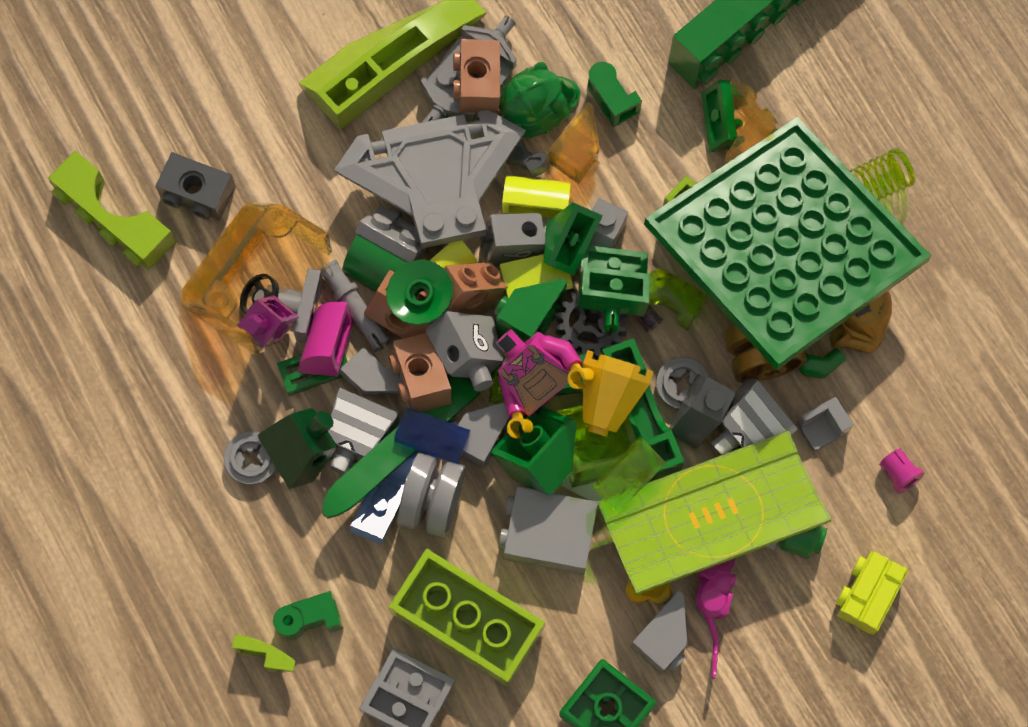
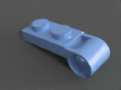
[350,452,418,545]

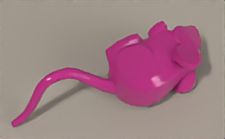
[695,558,737,679]

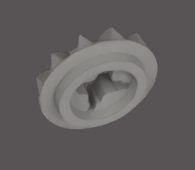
[656,357,709,409]
[224,431,276,486]

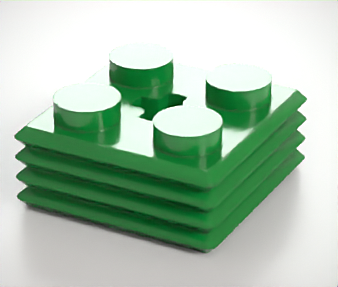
[559,659,656,727]

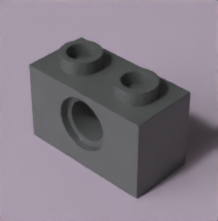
[155,152,236,220]

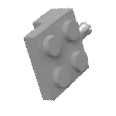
[359,648,455,727]

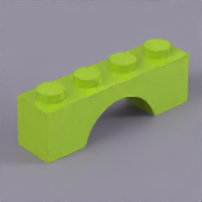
[48,150,176,270]

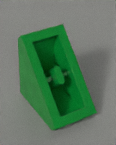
[544,202,603,276]

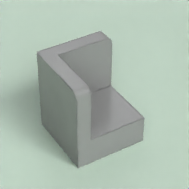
[797,396,853,451]

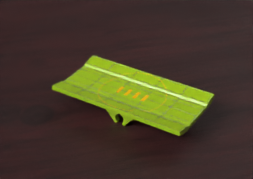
[598,431,831,595]

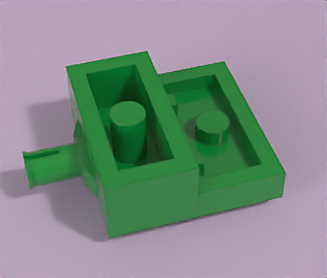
[577,245,650,332]

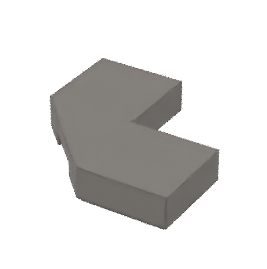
[340,347,425,396]

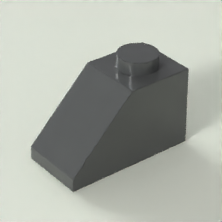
[669,373,737,449]

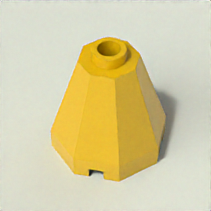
[583,350,654,437]

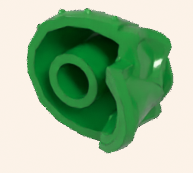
[499,62,580,138]

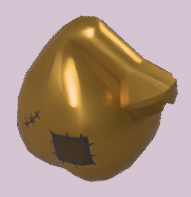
[829,291,892,354]

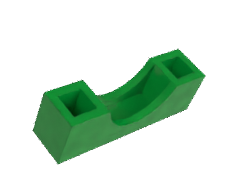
[601,338,685,482]

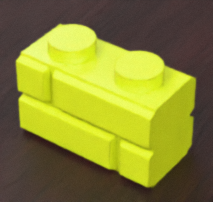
[835,551,909,635]

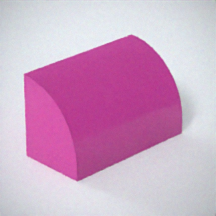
[298,302,353,376]

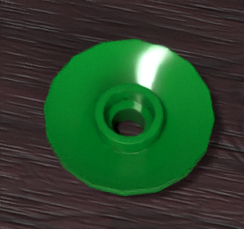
[386,259,453,326]

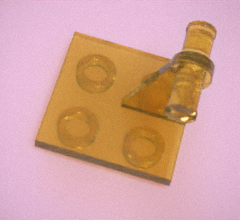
[725,78,777,164]

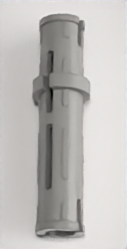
[320,260,392,352]

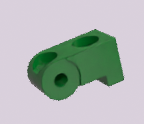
[588,62,642,128]
[273,591,344,640]

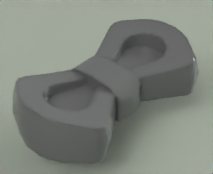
[506,140,549,177]

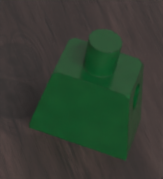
[257,408,336,489]

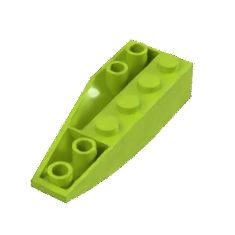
[299,0,486,130]

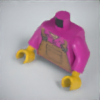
[496,329,594,439]

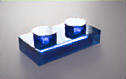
[394,407,471,464]

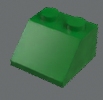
[494,279,567,342]
[490,406,577,496]

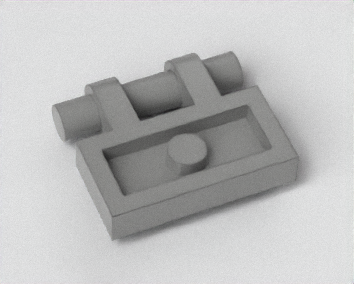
[355,206,431,262]

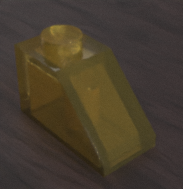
[548,102,600,184]

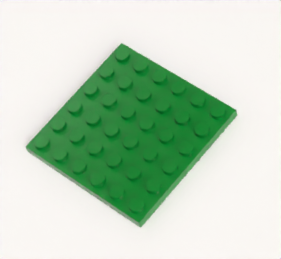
[644,117,931,370]

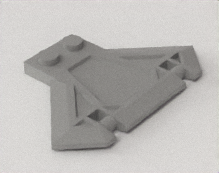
[334,109,526,249]

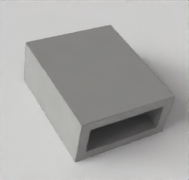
[498,487,598,575]

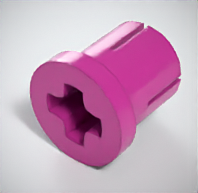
[879,448,925,494]

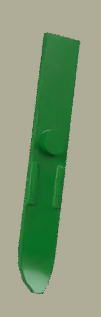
[322,377,480,519]

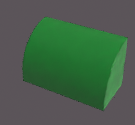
[342,234,408,292]

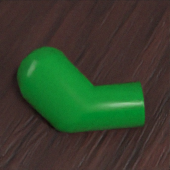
[799,348,846,379]

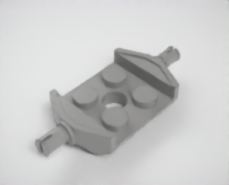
[421,15,516,123]

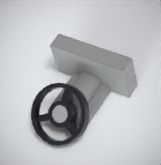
[240,268,324,342]

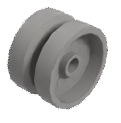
[397,452,465,539]

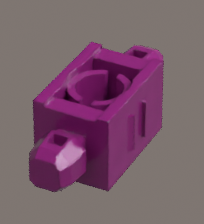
[237,295,299,348]

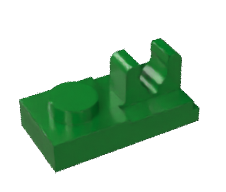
[701,79,745,152]

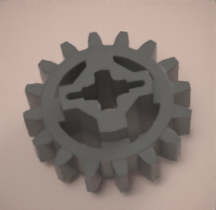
[555,292,628,360]

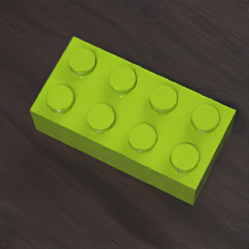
[388,548,545,687]

